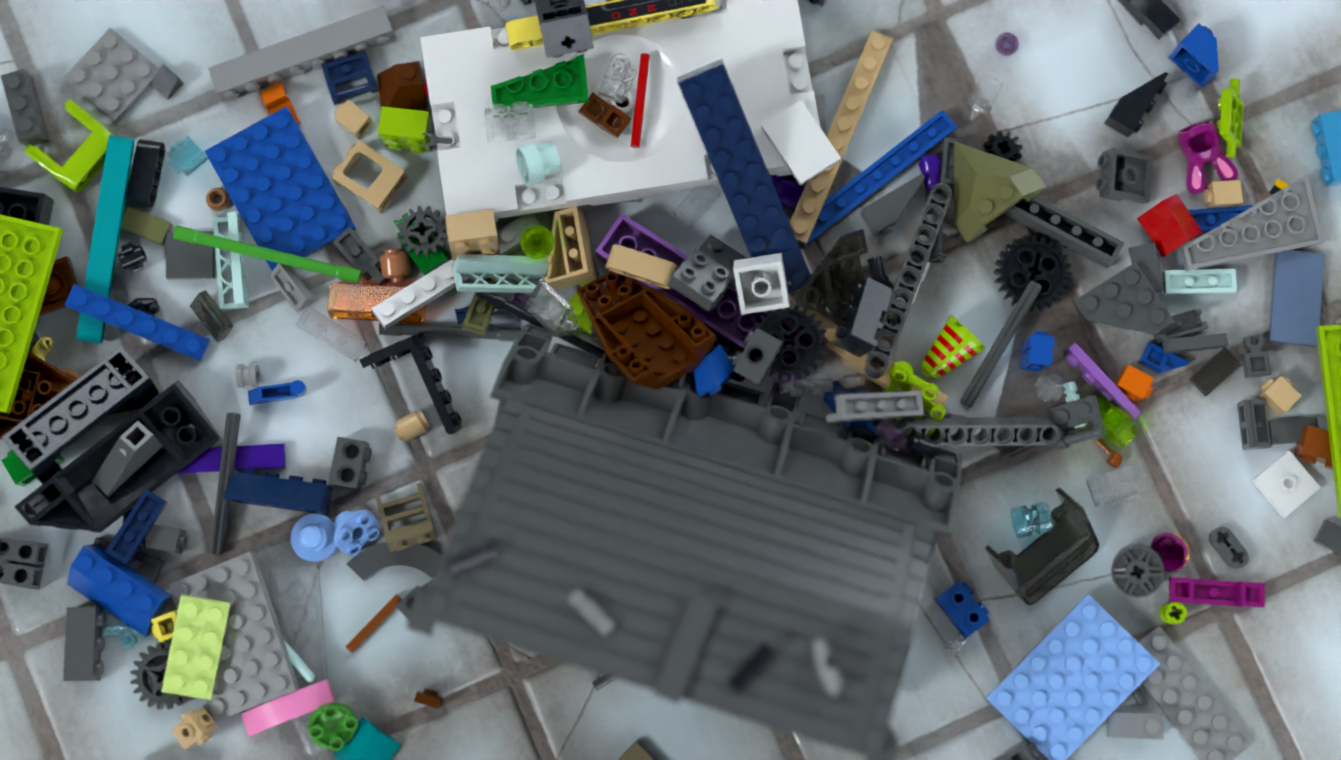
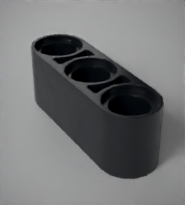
[126,139,165,208]

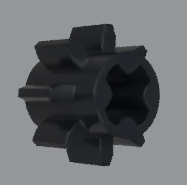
[117,242,147,273]

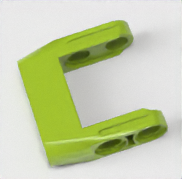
[23,98,113,193]

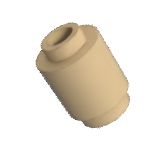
[393,410,431,442]

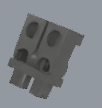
[0,538,48,590]

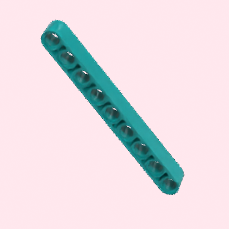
[76,134,135,344]

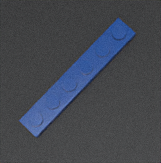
[64,284,210,361]

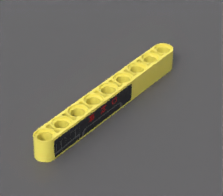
[505,0,717,50]

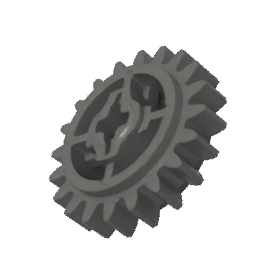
[130,642,191,710]

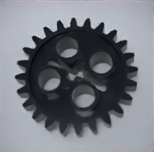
[993,235,1072,312]
[751,304,828,382]

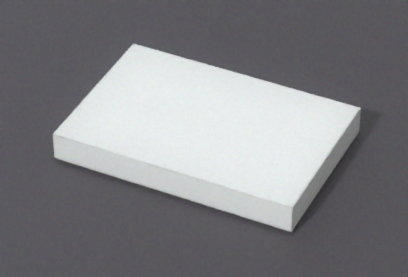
[761,100,841,186]

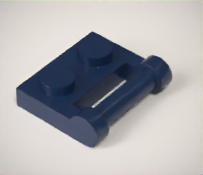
[321,51,379,105]

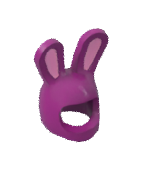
[1177,121,1239,194]

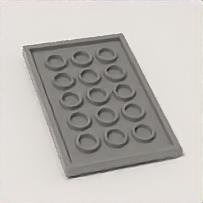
[169,551,300,722]

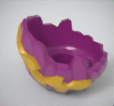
[1151,532,1190,572]

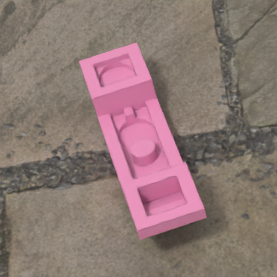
[241,679,336,737]

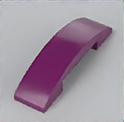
[1169,577,1265,608]

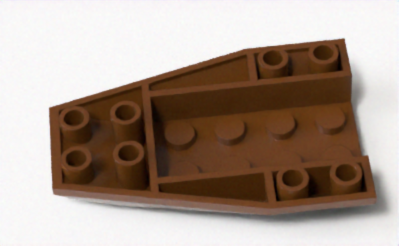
[577,271,716,390]

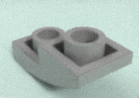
[812,640,842,696]

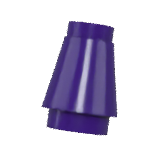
[918,155,941,190]

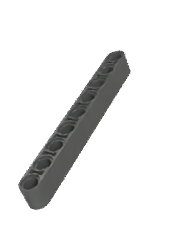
[864,183,952,379]

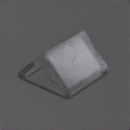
[524,278,580,337]

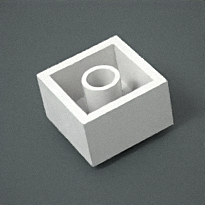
[733,253,789,315]

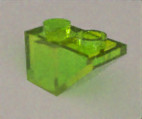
[1091,395,1139,449]

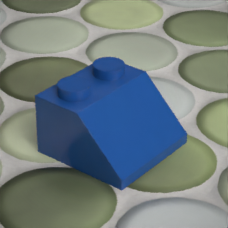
[1168,23,1219,88]

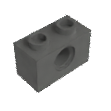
[732,328,784,386]

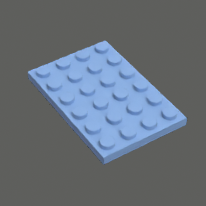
[985,594,1160,760]

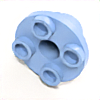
[334,510,380,556]
[291,514,337,562]

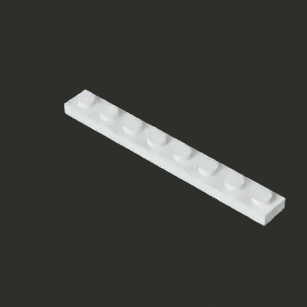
[371,214,544,330]

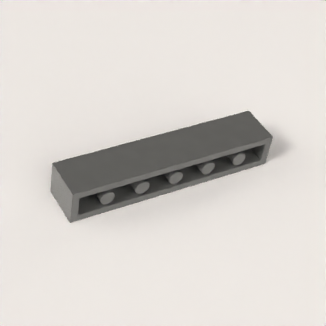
[1002,196,1125,269]

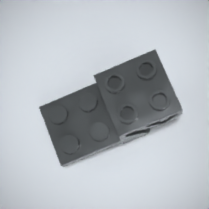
[668,234,746,312]

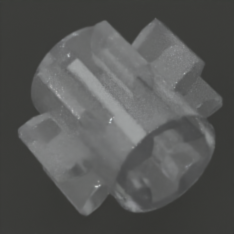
[1034,372,1066,402]

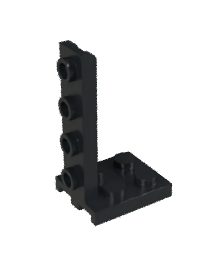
[359,332,462,434]

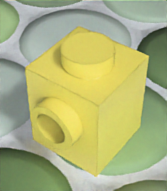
[151,611,177,642]

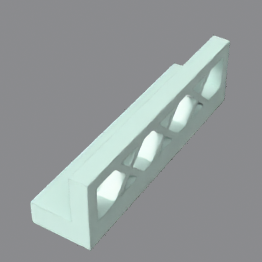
[212,211,249,311]
[452,254,549,293]

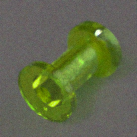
[520,225,554,259]

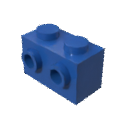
[934,581,990,638]

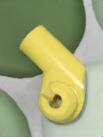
[32,336,54,361]

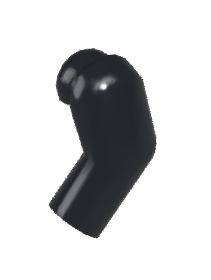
[127,298,160,314]

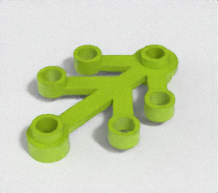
[882,361,946,435]

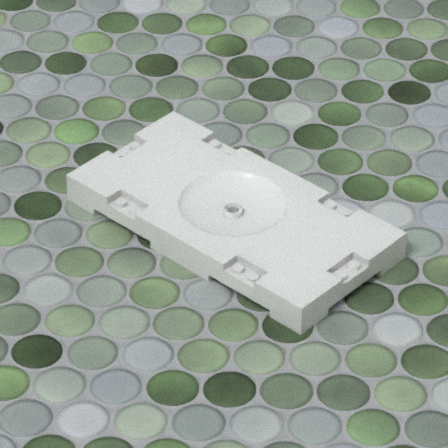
[420,0,821,222]

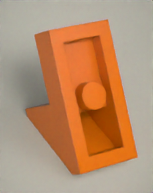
[260,82,301,124]

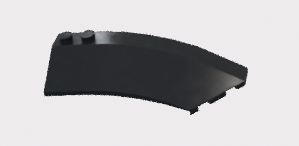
[14,380,221,533]

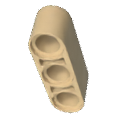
[605,244,678,289]

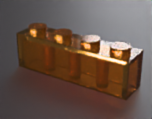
[327,282,426,323]

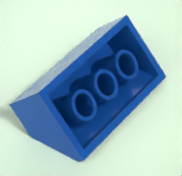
[67,544,173,637]

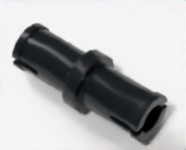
[727,641,776,693]

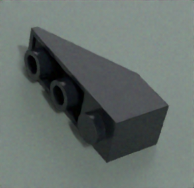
[1104,72,1168,137]

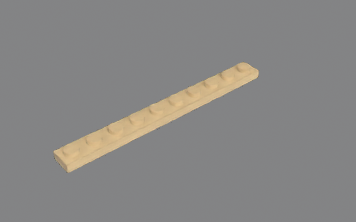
[790,31,893,246]

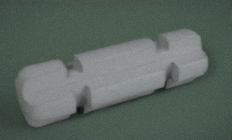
[569,590,614,635]

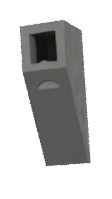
[92,421,163,497]

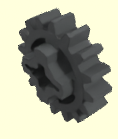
[397,206,448,258]

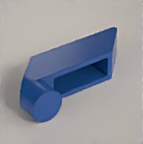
[248,380,307,405]

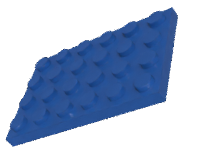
[204,106,356,271]

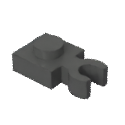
[1242,335,1271,378]

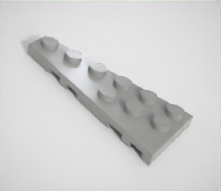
[1180,175,1324,271]

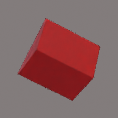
[1137,194,1203,258]

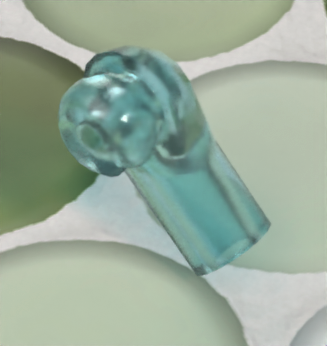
[104,624,138,648]

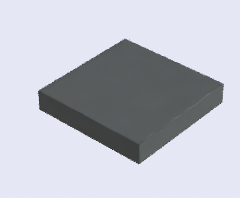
[166,231,215,280]

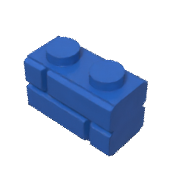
[1019,331,1055,372]

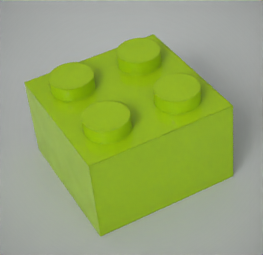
[378,106,434,154]

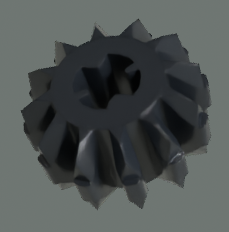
[983,130,1023,163]

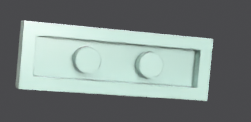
[1162,269,1237,295]

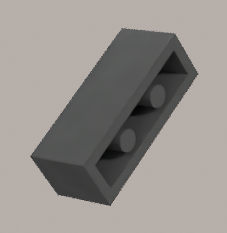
[1,69,50,147]
[63,607,106,681]

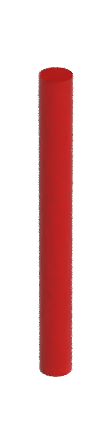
[630,53,650,148]

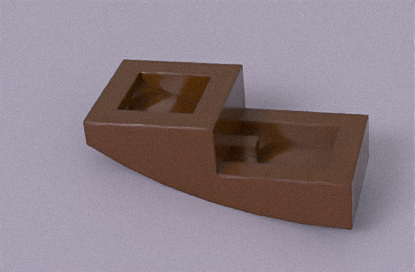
[578,92,632,138]

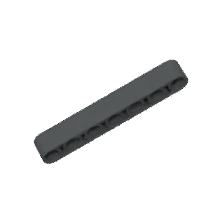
[894,417,1060,446]

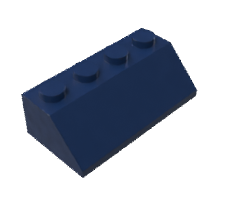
[223,469,333,515]

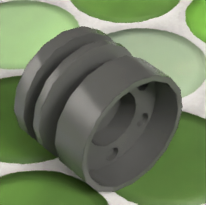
[1111,543,1164,598]

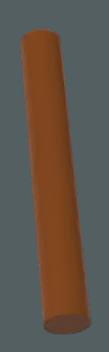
[345,594,402,653]

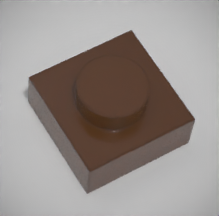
[414,688,443,708]

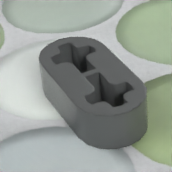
[1209,527,1249,569]

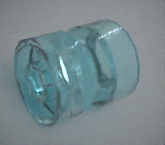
[1011,502,1053,538]

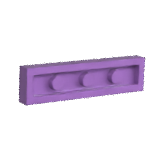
[1064,343,1141,422]

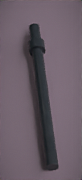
[476,292,605,359]

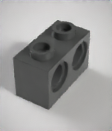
[328,437,372,491]

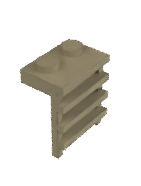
[375,483,437,552]

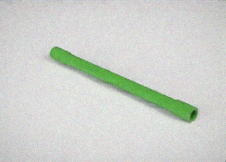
[173,225,362,284]

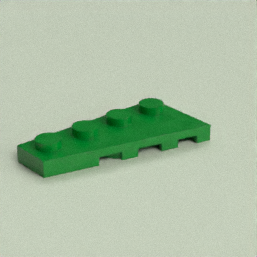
[491,54,589,112]

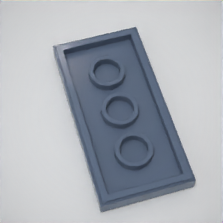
[1268,250,1325,347]

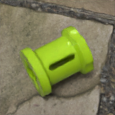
[1159,602,1187,624]

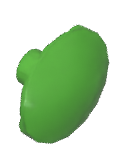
[308,702,358,751]

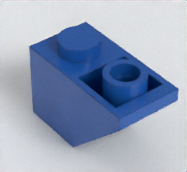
[694,345,735,397]

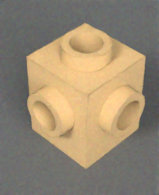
[171,708,217,750]

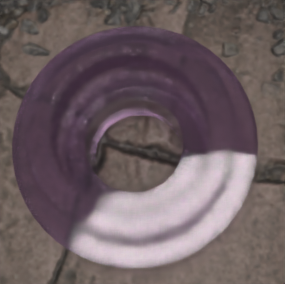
[995,33,1019,56]

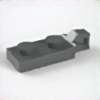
[332,227,387,287]

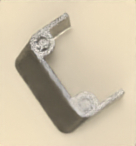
[985,488,1099,605]

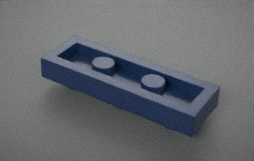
[105,489,168,565]

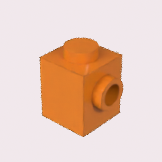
[1115,364,1154,402]

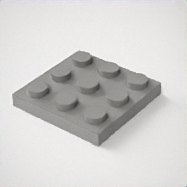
[64,27,159,123]

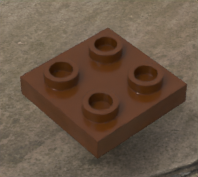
[39,256,78,316]

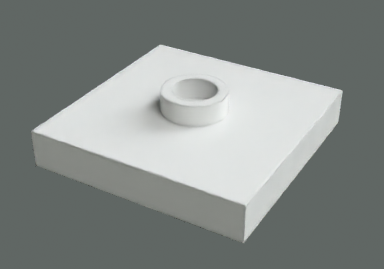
[1251,450,1321,518]

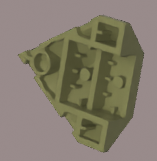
[954,141,1047,243]

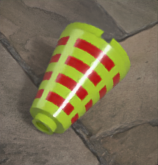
[920,314,986,380]

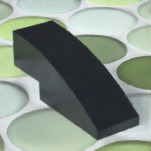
[1118,0,1181,40]

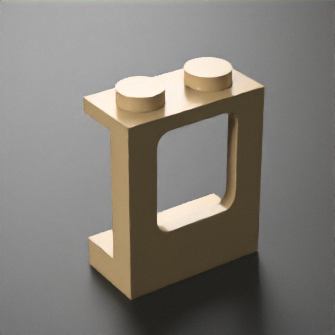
[332,140,408,214]

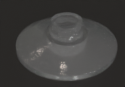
[0,129,25,174]

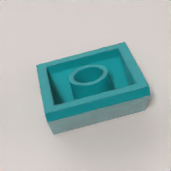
[333,716,402,760]

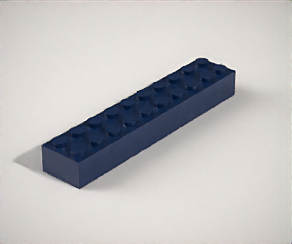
[677,59,813,293]

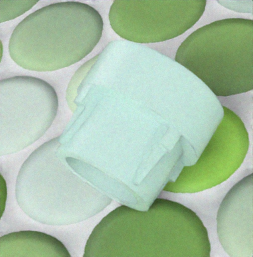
[515,142,561,187]

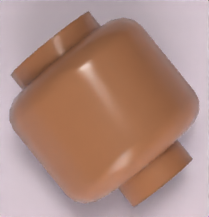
[380,248,412,283]

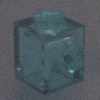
[167,136,208,177]

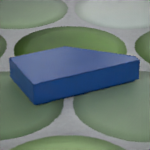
[1138,341,1189,373]

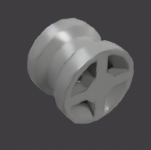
[236,363,260,388]

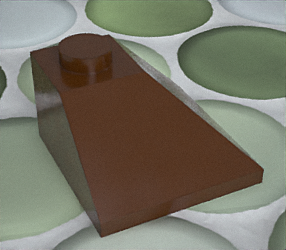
[377,61,428,112]

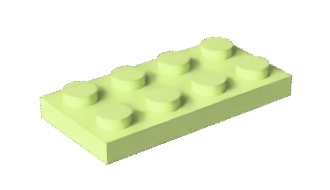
[161,594,231,700]

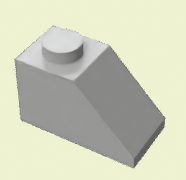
[1107,712,1164,739]

